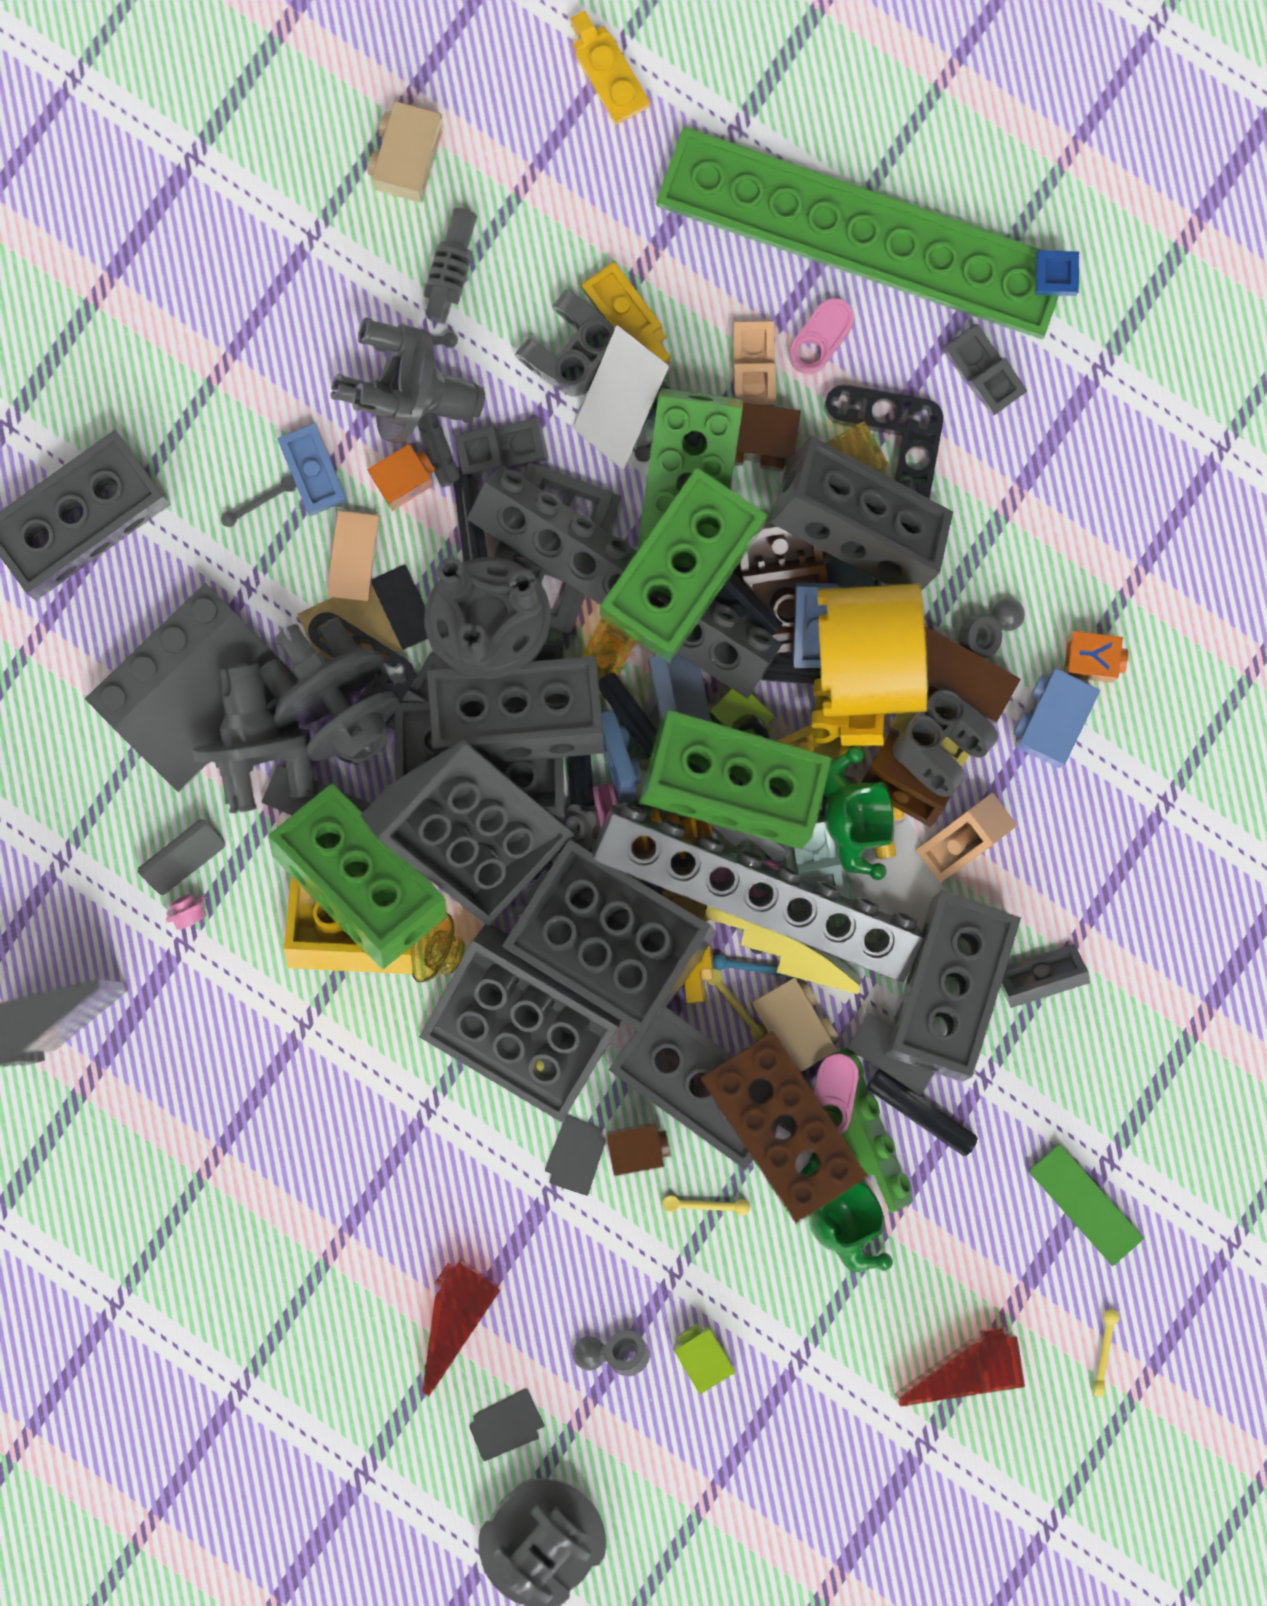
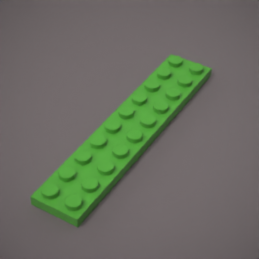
[656,126,1059,340]

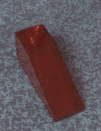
[422,1259,502,1397]
[895,1327,1025,1407]

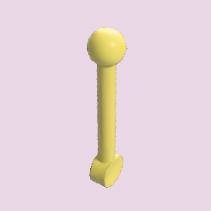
[706,969,767,1040]
[663,1195,751,1216]
[1093,1309,1120,1397]

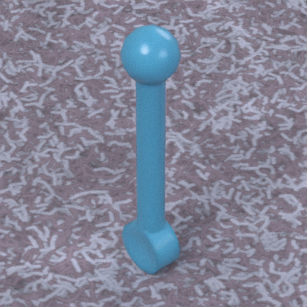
[713,954,795,978]

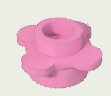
[165,894,207,930]

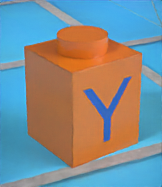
[367,443,435,511]
[1063,631,1128,683]

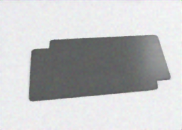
[545,1115,606,1196]
[469,1389,545,1461]

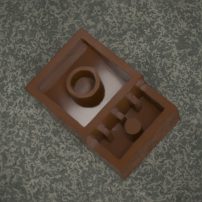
[739,519,828,653]

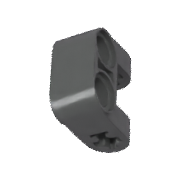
[514,289,615,397]
[892,689,998,797]

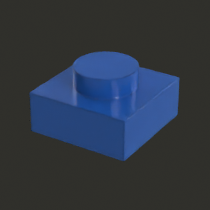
[1035,250,1079,296]

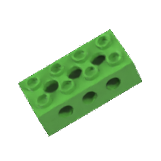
[637,388,743,569]
[600,467,768,663]
[639,710,832,849]
[268,783,447,970]

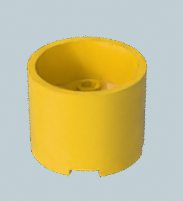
[817,584,927,717]

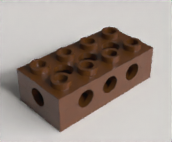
[700,1031,868,1224]

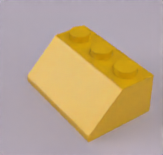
[284,875,415,974]

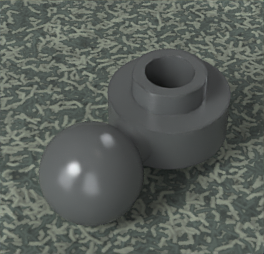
[959,598,1025,658]
[572,1330,650,1376]

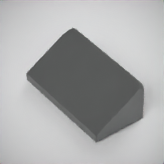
[137,819,226,895]

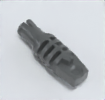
[424,208,477,324]

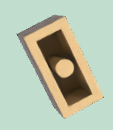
[367,101,444,203]
[750,978,839,1072]

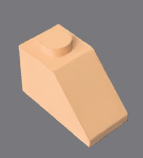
[916,792,1018,883]

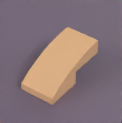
[733,321,776,405]
[327,510,380,601]

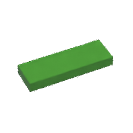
[1027,1143,1144,1267]

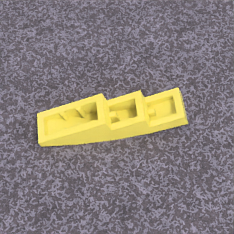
[704,905,862,994]

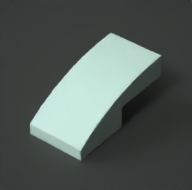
[793,815,845,909]

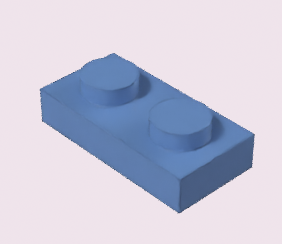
[277,423,347,517]
[792,583,839,668]
[601,710,642,804]

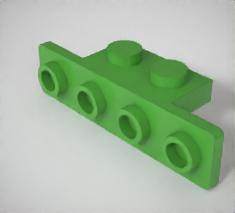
[823,1047,913,1213]

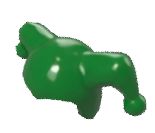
[824,746,895,880]
[799,1152,893,1272]

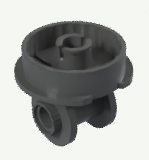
[478,1478,606,1606]

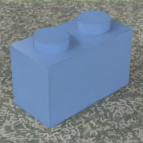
[1013,668,1101,768]

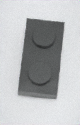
[1001,944,1090,1008]

